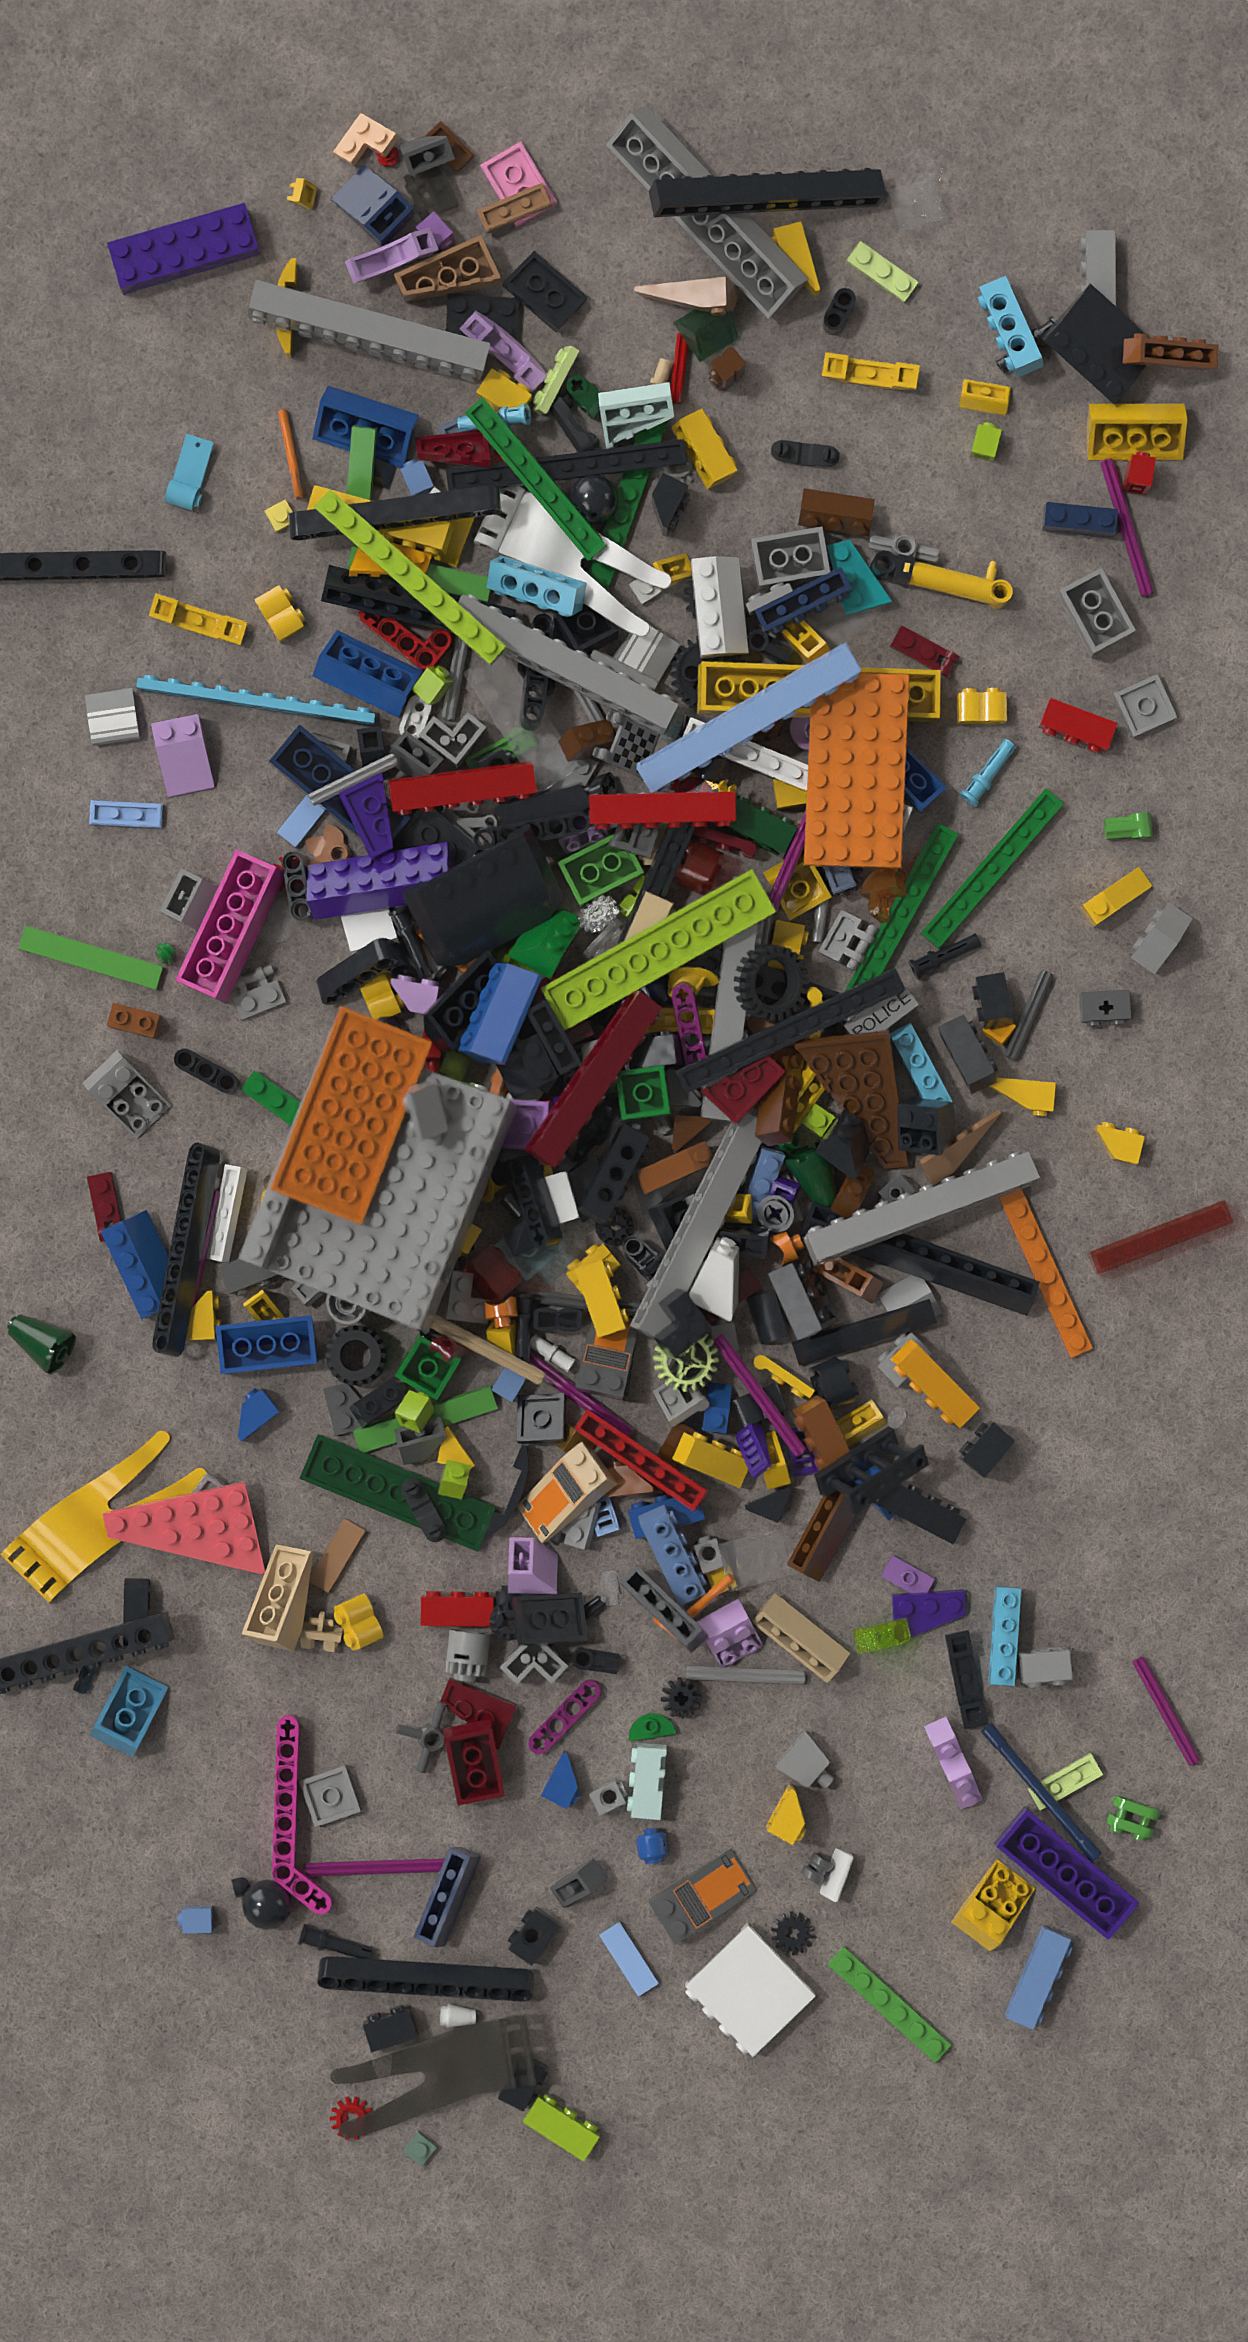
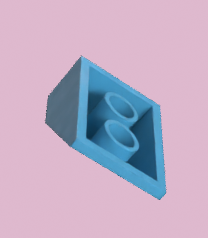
[90,1665,168,1757]

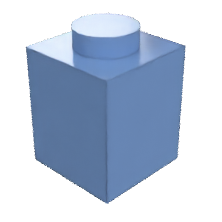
[400,459,434,496]
[492,1368,526,1402]
[178,1905,214,1934]

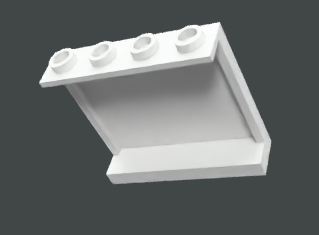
[685,1922,816,2057]

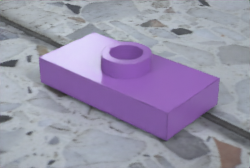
[881,1555,935,1593]

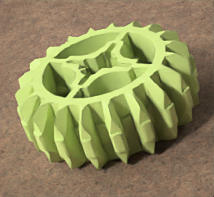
[653,1335,719,1392]

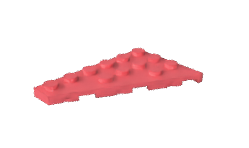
[103,1481,265,1574]

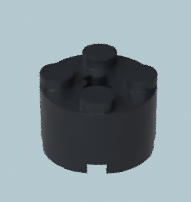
[808,1357,859,1411]

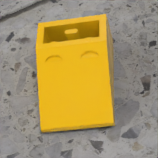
[951,1859,1035,1951]

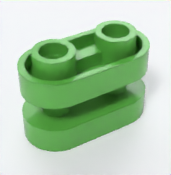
[1106,1795,1161,1842]

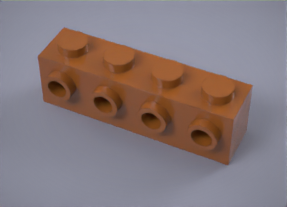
[1123,334,1219,370]

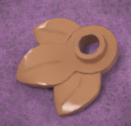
[305,824,351,865]

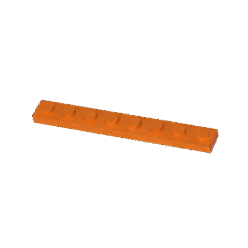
[999,1189,1093,1358]

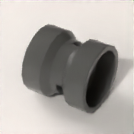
[801,1852,834,1886]

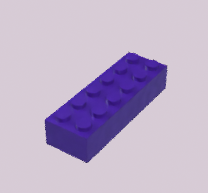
[107,203,260,295]
[306,842,455,920]
[994,1806,1139,1941]

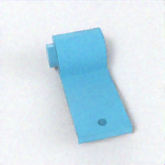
[165,434,214,511]

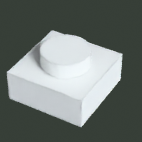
[629,579,662,605]

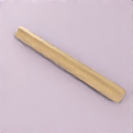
[430,1315,545,1385]

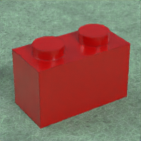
[1123,452,1156,495]

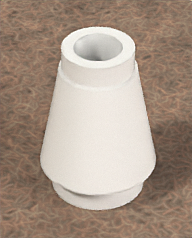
[440,2004,476,2028]

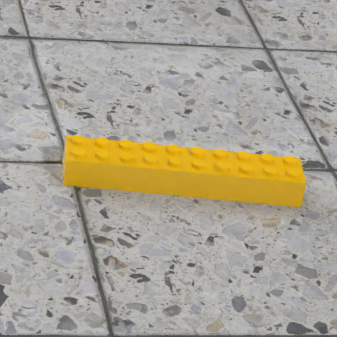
[697,662,941,722]

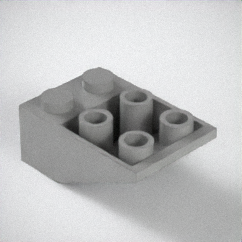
[83,1050,171,1139]

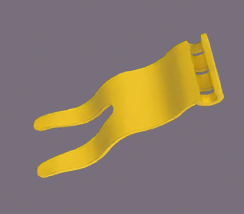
[0,1431,207,1603]

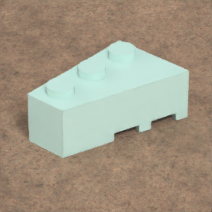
[598,382,674,449]
[627,1742,667,1820]

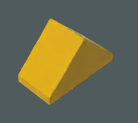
[653,553,692,590]
[243,1290,285,1321]
[437,1426,475,1469]

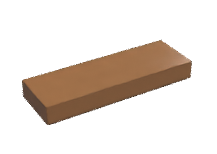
[477,182,552,234]
[309,1518,366,1593]

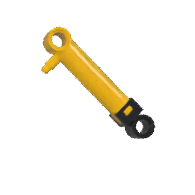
[870,550,1013,609]

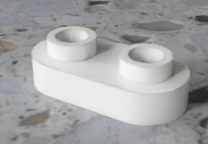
[399,695,432,740]

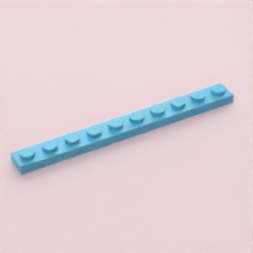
[136,675,376,726]

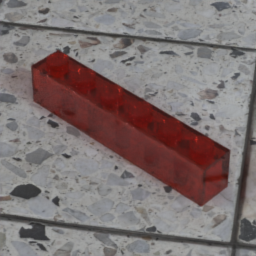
[1087,1200,1233,1275]

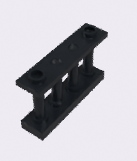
[814,1426,929,1514]

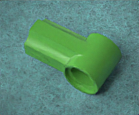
[1104,812,1153,840]

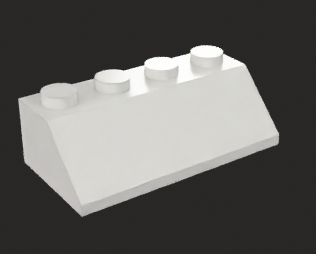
[691,556,749,658]

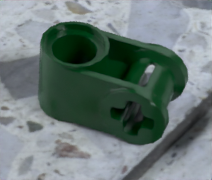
[566,375,602,420]

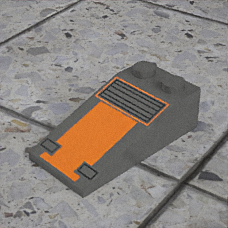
[575,1315,638,1401]
[649,1849,756,1944]

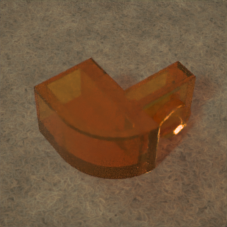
[861,868,906,923]

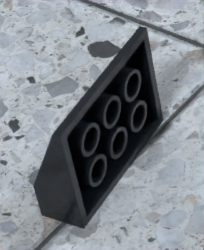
[1041,283,1150,404]

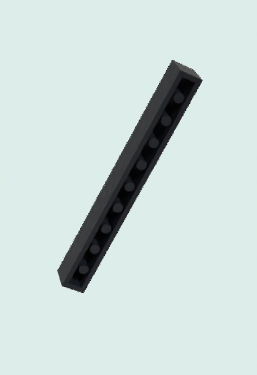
[648,168,886,217]
[800,1201,1040,1316]

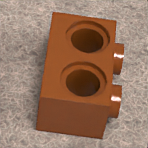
[107,1003,162,1039]

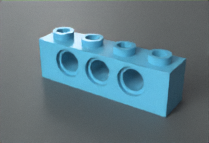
[977,276,1044,378]
[486,555,587,617]
[890,1023,956,1108]
[988,1586,1021,1686]

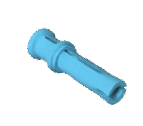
[457,403,531,432]
[960,739,1017,807]

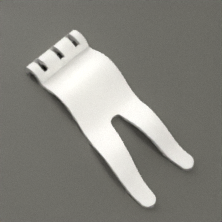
[473,486,671,637]

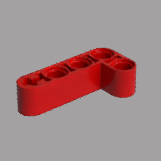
[359,611,452,672]

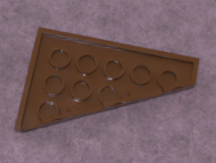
[795,1030,908,1169]

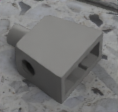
[774,1730,834,1789]

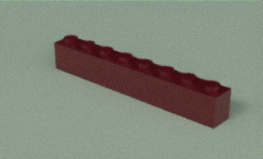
[524,991,662,1167]

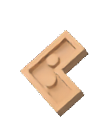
[333,113,399,166]

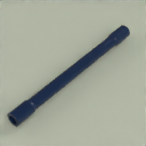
[981,1723,1102,1862]

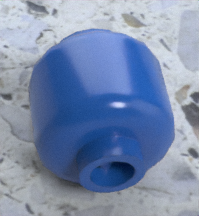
[636,1828,669,1864]

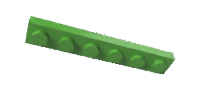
[827,1946,951,2063]

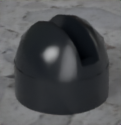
[231,1877,250,1898]

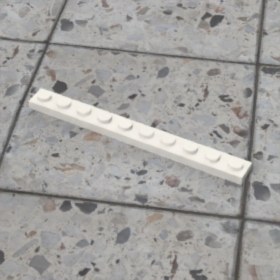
[683,717,913,831]

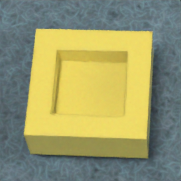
[265,499,292,533]

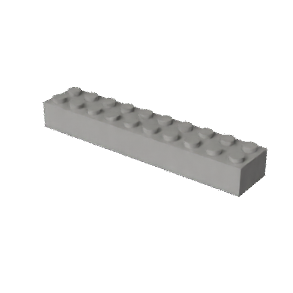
[606,105,809,319]
[248,280,490,382]

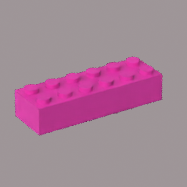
[175,850,284,1004]

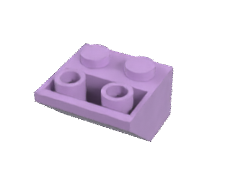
[391,975,444,1014]
[508,1537,558,1594]
[696,1599,764,1667]

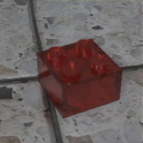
[461,1244,522,1305]

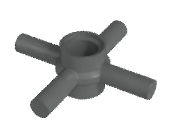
[396,1701,447,1773]

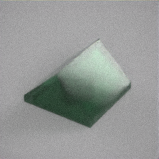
[673,310,739,362]

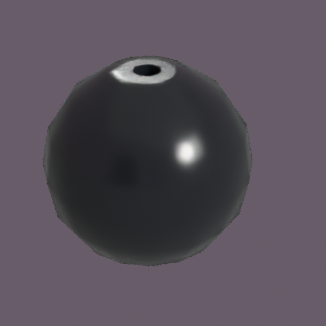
[569,475,618,525]
[242,1879,292,1930]

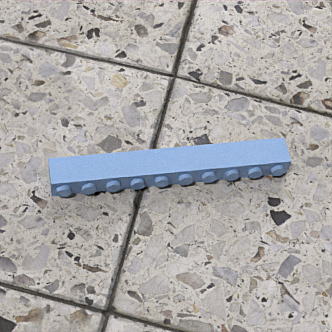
[636,642,862,793]

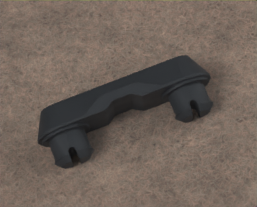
[549,394,600,452]
[771,440,840,467]
[401,1478,446,1542]

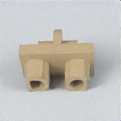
[299,1611,343,1652]

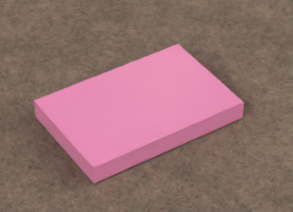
[480,142,557,228]

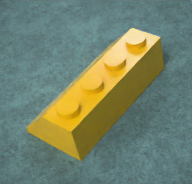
[1087,404,1187,460]

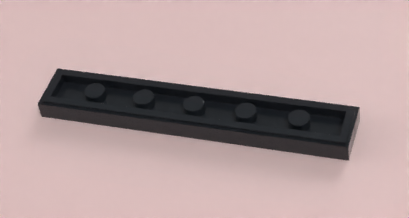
[792,1299,937,1366]

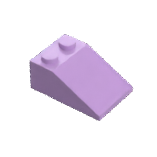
[151,714,215,797]

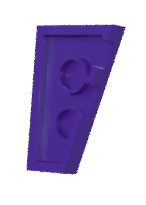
[338,773,393,859]
[891,1589,966,1643]

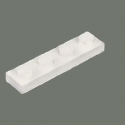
[206,1164,248,1263]

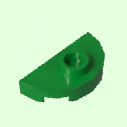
[629,1713,676,1741]

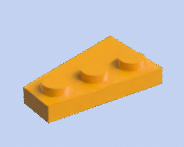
[349,542,432,577]

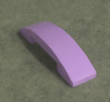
[460,311,547,393]

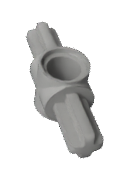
[869,535,939,563]

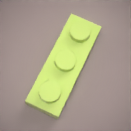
[846,241,919,303]
[532,346,579,415]
[1027,1753,1103,1810]

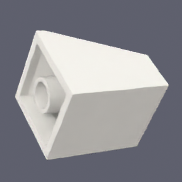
[341,908,400,954]
[689,1237,739,1321]

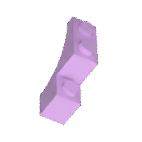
[345,227,438,284]
[924,1717,982,1810]

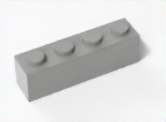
[1080,230,1116,306]

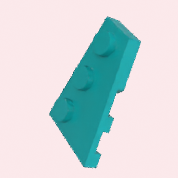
[826,539,892,616]

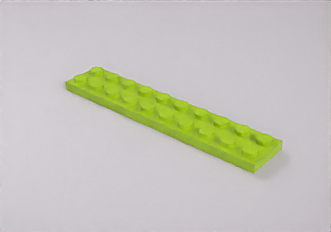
[541,869,776,1031]

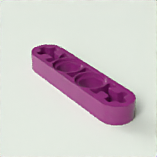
[672,981,707,1066]
[528,1679,601,1754]

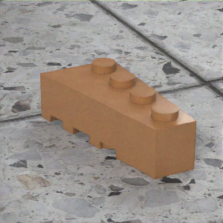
[394,235,502,303]

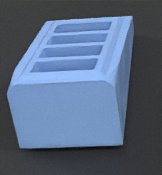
[595,1494,620,1537]

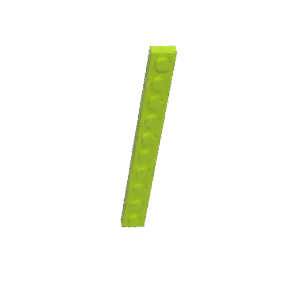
[314,489,507,666]

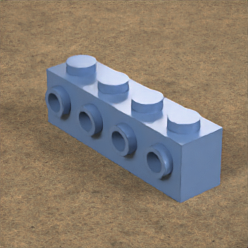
[638,1504,707,1606]
[1004,1925,1073,2030]

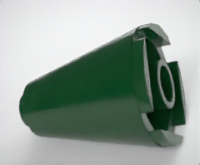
[784,1141,838,1208]
[7,1315,76,1375]

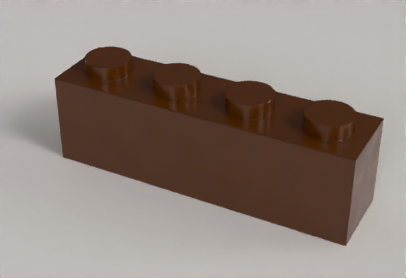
[755,1046,804,1147]
[787,1490,856,1582]

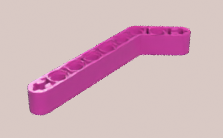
[272,1714,333,1914]

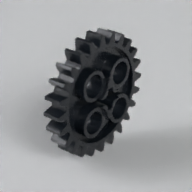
[670,635,746,708]

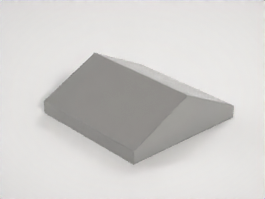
[877,1275,942,1335]

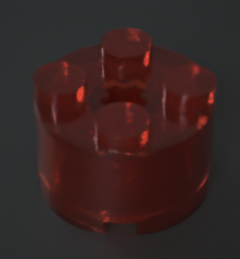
[675,841,725,897]

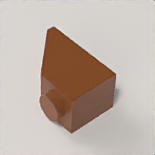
[606,1462,658,1498]

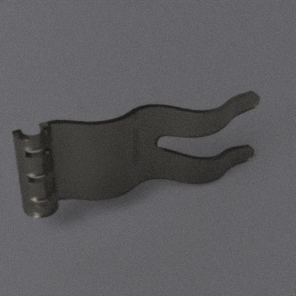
[331,2014,537,2138]

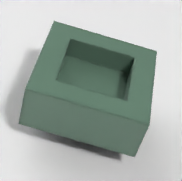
[403,2131,437,2166]

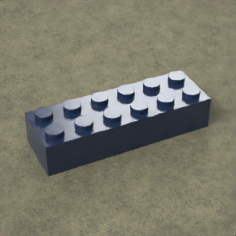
[268,724,411,840]

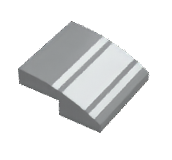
[613,626,680,682]
[85,688,140,746]

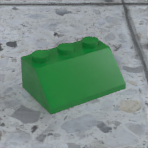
[508,909,584,979]

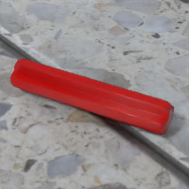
[671,332,690,404]

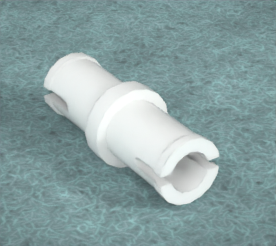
[530,1333,576,1372]

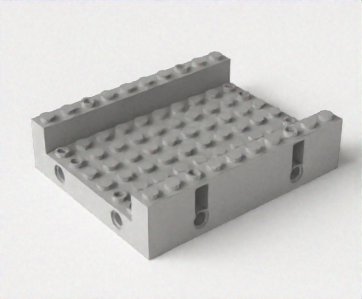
[239,1031,518,1333]

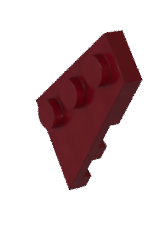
[416,430,491,467]
[700,1055,786,1125]
[440,1678,517,1750]

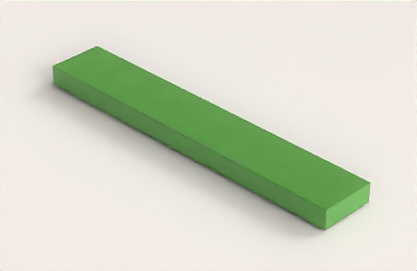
[347,546,490,603]
[18,926,164,990]
[353,1385,498,1453]

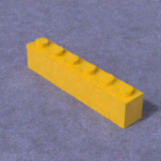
[307,485,454,557]

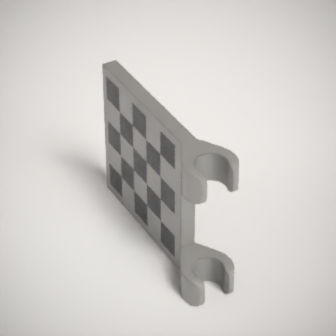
[592,711,659,778]

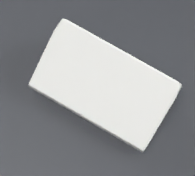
[544,1171,579,1223]
[820,1848,853,1902]

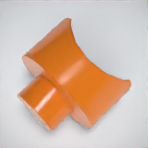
[770,1230,805,1267]
[484,1297,518,1329]

